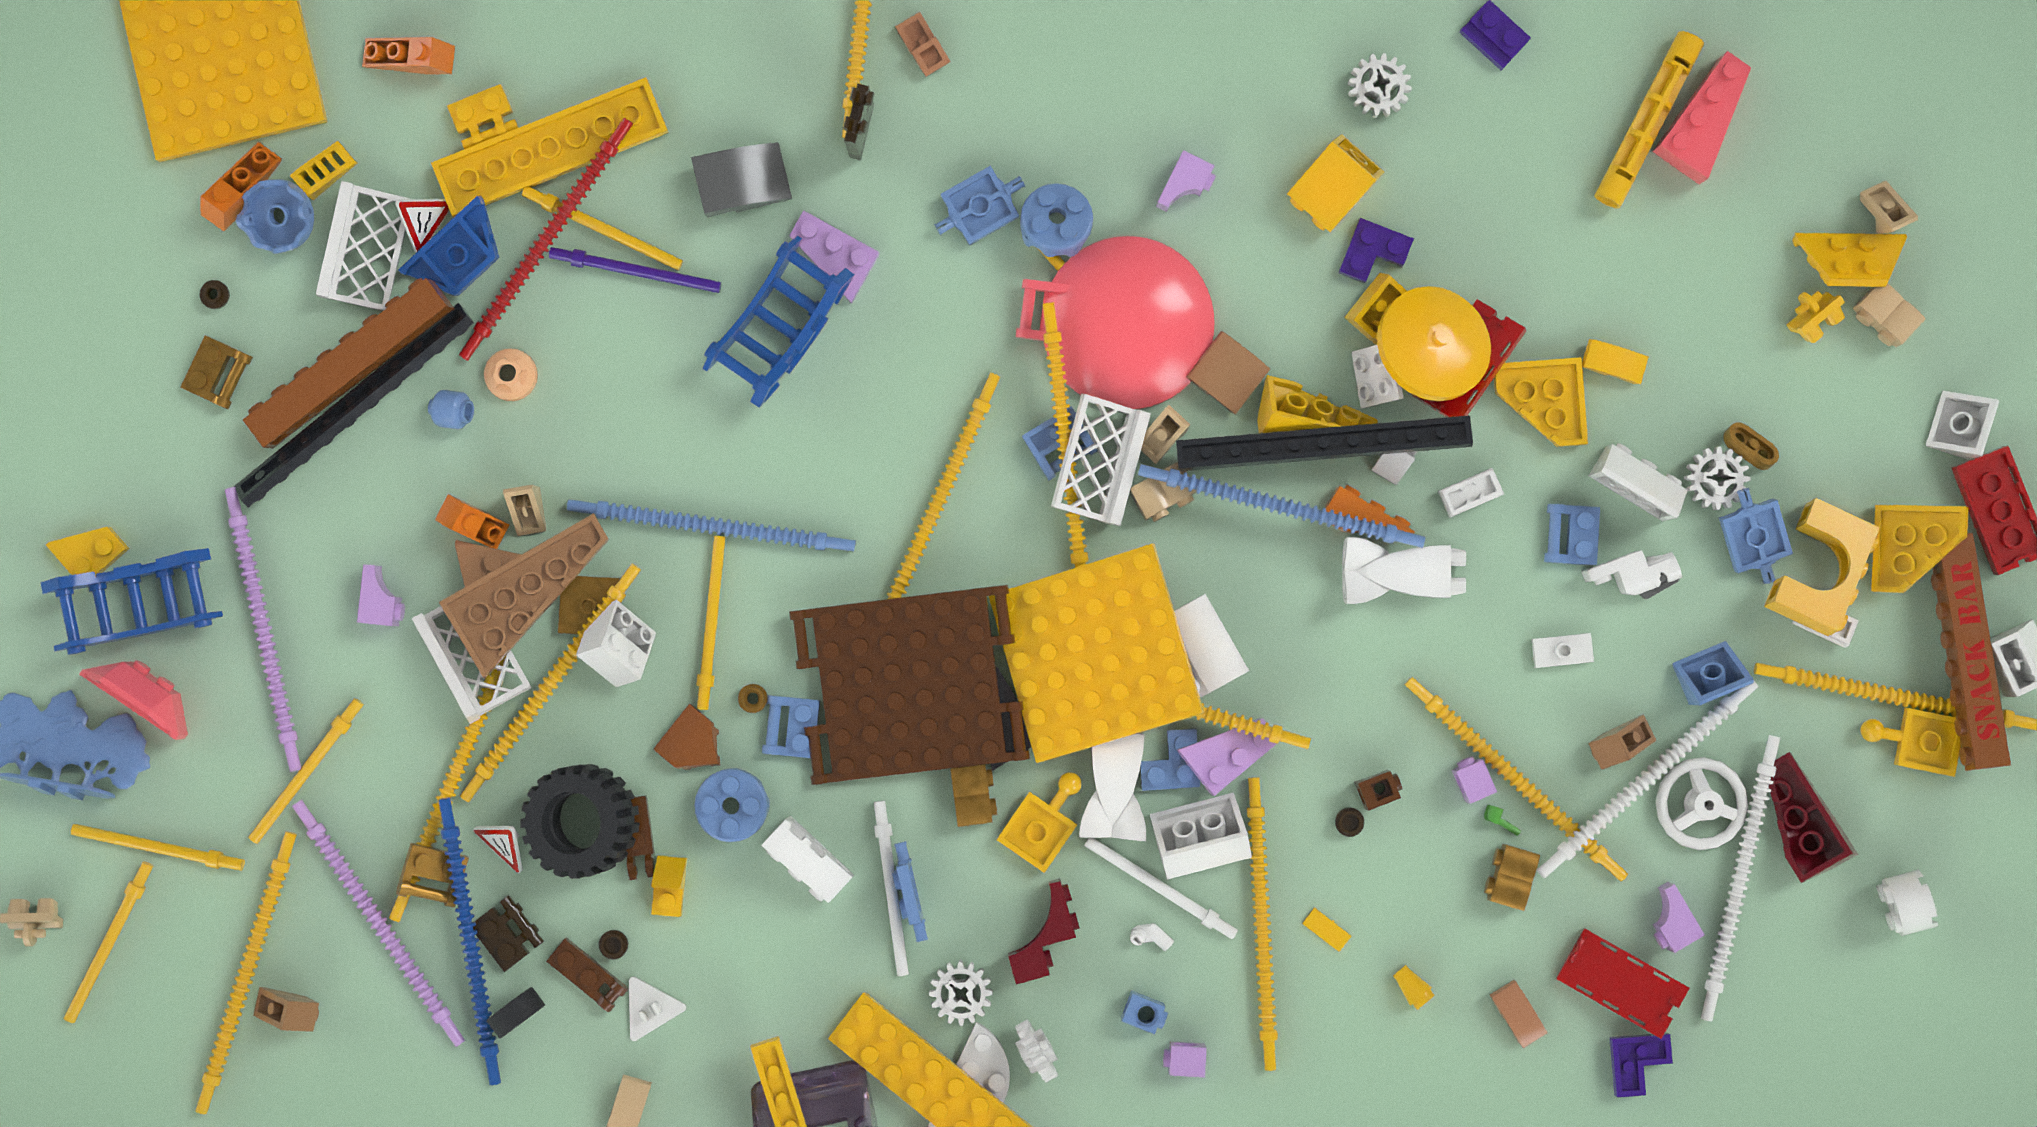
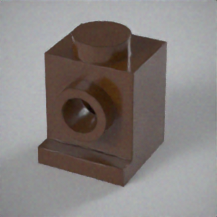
[1354,770,1403,811]

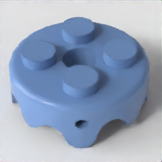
[236,179,314,254]
[1020,183,1093,257]
[694,768,770,842]

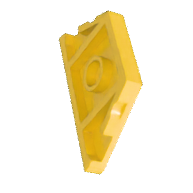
[1792,233,1907,287]

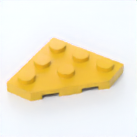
[1494,357,1588,447]
[1871,505,1969,593]

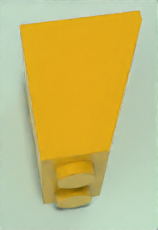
[1287,134,1384,232]

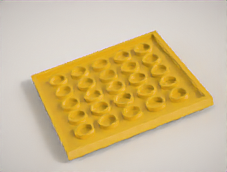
[119,0,328,162]
[989,543,1204,763]

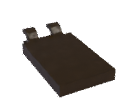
[843,83,874,160]

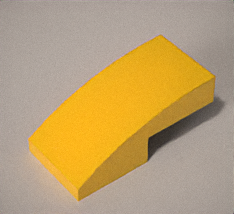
[1582,339,1649,384]

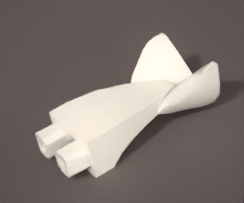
[1342,537,1466,604]
[1079,733,1146,841]

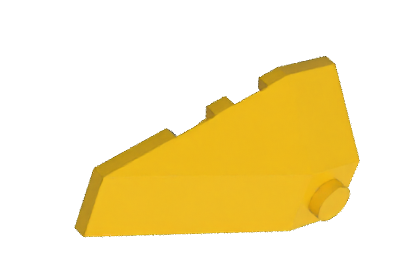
[1257,375,1378,433]

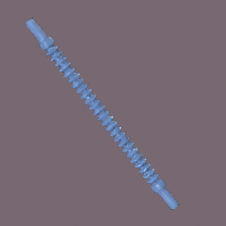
[1138,464,1425,548]
[567,500,856,552]

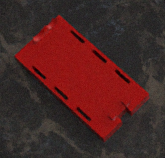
[1411,299,1526,417]
[1951,446,2037,575]
[1556,928,1690,1039]

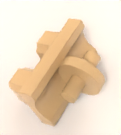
[0,898,64,947]

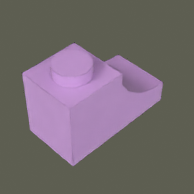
[1156,150,1216,212]
[357,564,405,626]
[1653,882,1705,953]

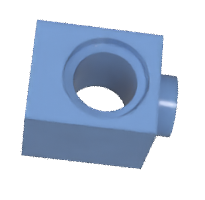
[1121,990,1168,1034]

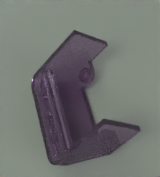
[751,1060,878,1127]

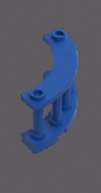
[702,235,855,408]
[40,548,223,655]

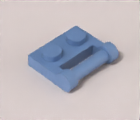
[1022,406,1098,481]
[1544,504,1600,565]
[762,695,820,758]

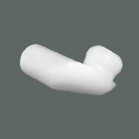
[1130,923,1174,952]

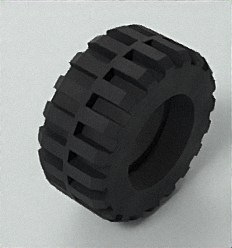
[520,764,640,879]

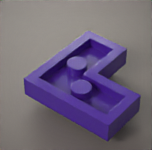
[1338,218,1414,283]
[1609,1033,1673,1098]

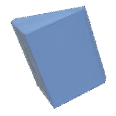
[1672,641,1754,706]

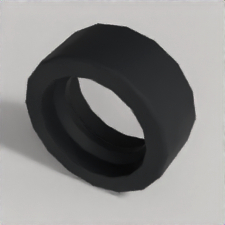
[487,987,545,1039]

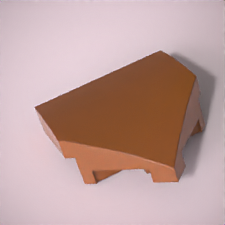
[653,704,720,770]

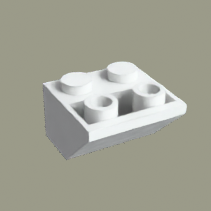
[576,600,656,687]
[1990,619,2037,697]

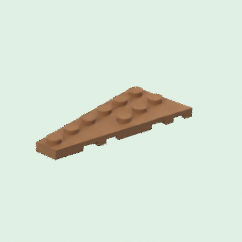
[439,513,609,679]

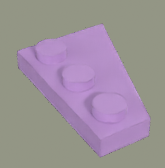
[789,210,880,304]
[1177,718,1280,796]

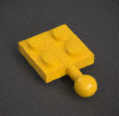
[1860,708,1961,777]
[996,772,1082,873]

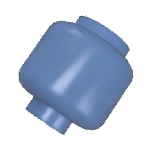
[428,390,474,429]

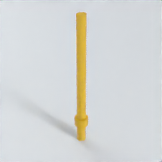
[522,187,683,271]
[696,536,726,710]
[248,698,364,844]
[71,824,245,871]
[63,861,154,1023]

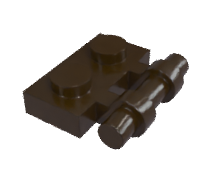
[473,895,544,972]

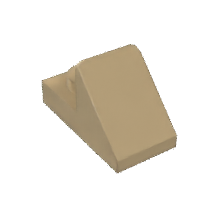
[1860,180,1918,234]
[1141,405,1190,464]

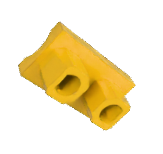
[1786,291,1845,343]

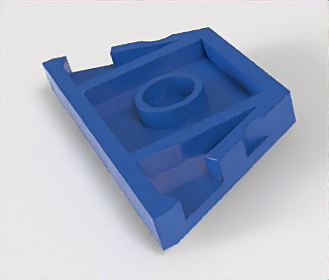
[398,196,500,296]

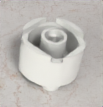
[1876,870,1938,936]

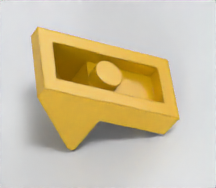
[651,855,687,917]

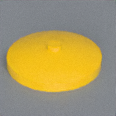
[1377,286,1491,401]

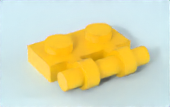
[447,84,519,149]

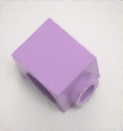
[1452,756,1497,804]
[1163,1042,1207,1078]

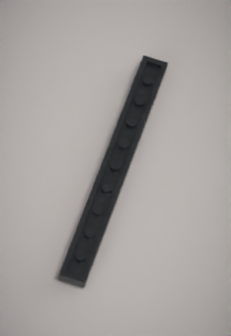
[234,302,474,508]
[1176,415,1473,472]

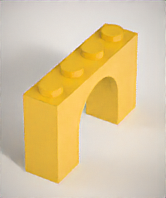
[1764,498,1880,636]

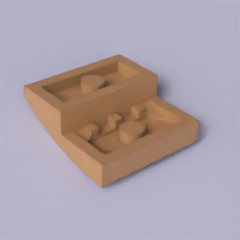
[1186,331,1270,415]

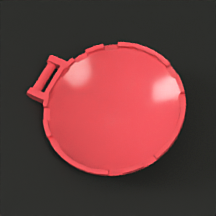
[1015,236,1215,409]

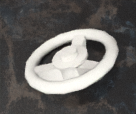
[1655,757,1748,850]

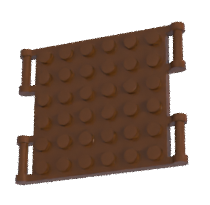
[789,584,1030,785]

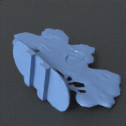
[0,690,150,801]

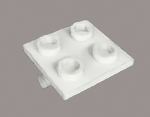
[1351,345,1403,409]

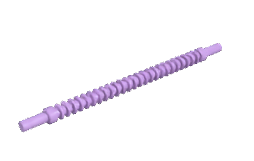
[224,487,301,772]
[292,800,466,1047]

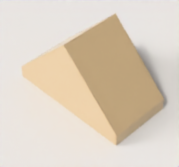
[503,485,546,536]

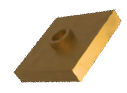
[558,576,621,634]

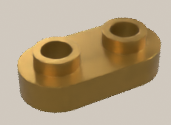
[1723,422,1779,470]

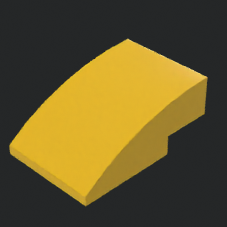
[1344,273,1407,345]

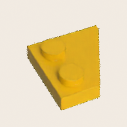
[46,527,130,577]

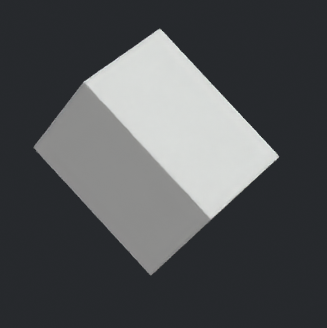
[1926,391,1999,459]

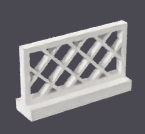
[316,181,410,311]
[1051,394,1151,526]
[412,606,532,724]

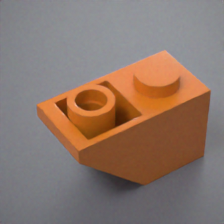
[435,494,510,549]

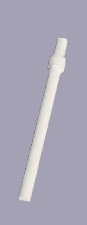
[874,801,909,976]
[1084,838,1238,939]

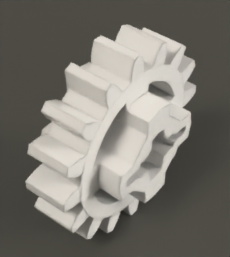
[1348,53,1412,118]
[1684,447,1751,510]
[929,960,993,1026]
[1015,1019,1058,1083]

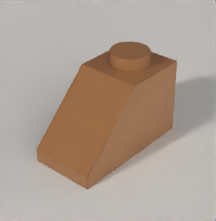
[1588,714,1656,770]
[253,987,319,1032]

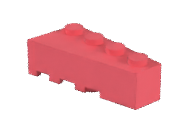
[1652,51,1751,185]

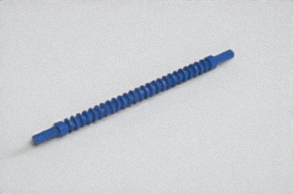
[439,797,501,1085]

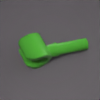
[1484,804,1521,836]

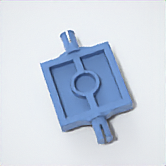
[934,165,1026,246]
[1719,488,1793,584]
[892,841,928,942]

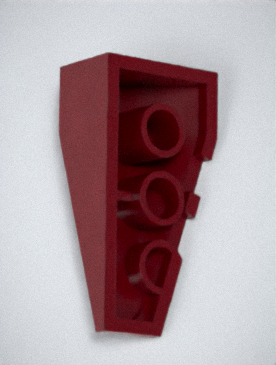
[1769,752,1858,883]

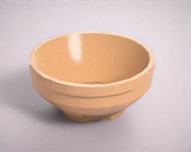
[484,348,538,401]

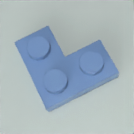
[1140,728,1200,791]

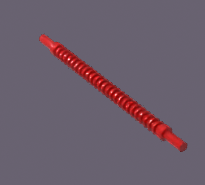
[458,117,633,361]

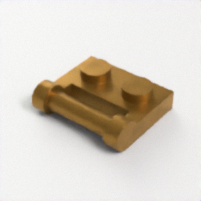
[180,335,253,410]
[396,843,469,908]

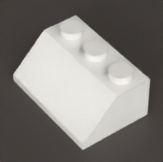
[1588,443,1687,521]
[1174,594,1249,697]
[1150,792,1252,879]

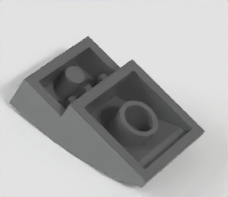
[691,142,792,217]

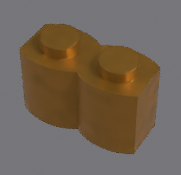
[950,764,997,827]
[1484,844,1540,911]

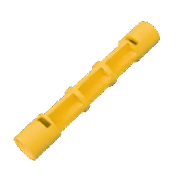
[1594,31,1704,209]

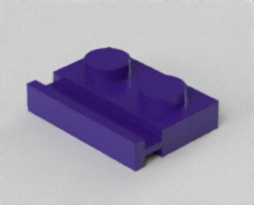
[1459,0,1531,71]

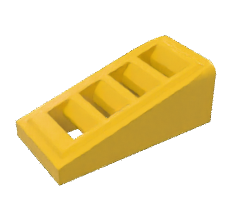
[290,141,358,200]

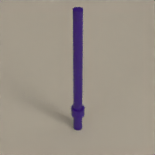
[549,247,722,293]

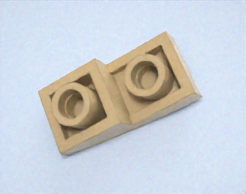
[606,1074,652,1127]

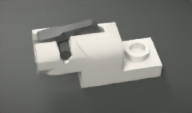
[1581,550,1682,599]

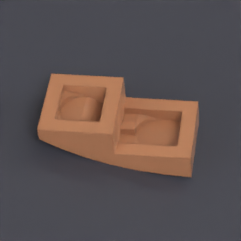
[895,12,950,77]
[1490,980,1548,1048]

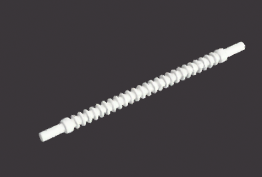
[1537,681,1758,878]
[1701,735,1780,1022]

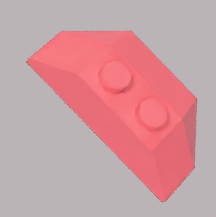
[79,660,188,740]

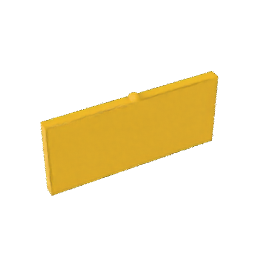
[1302,907,1351,952]

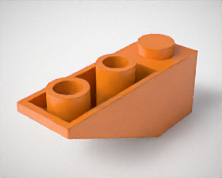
[362,37,455,75]
[200,142,282,231]
[1324,485,1415,534]

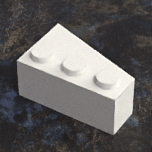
[761,816,854,903]

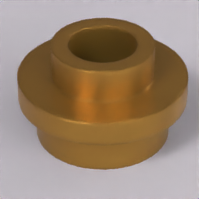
[738,684,767,713]

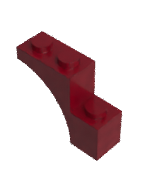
[1008,878,1080,985]

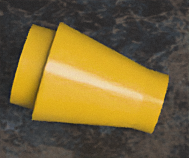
[1393,965,1435,1010]

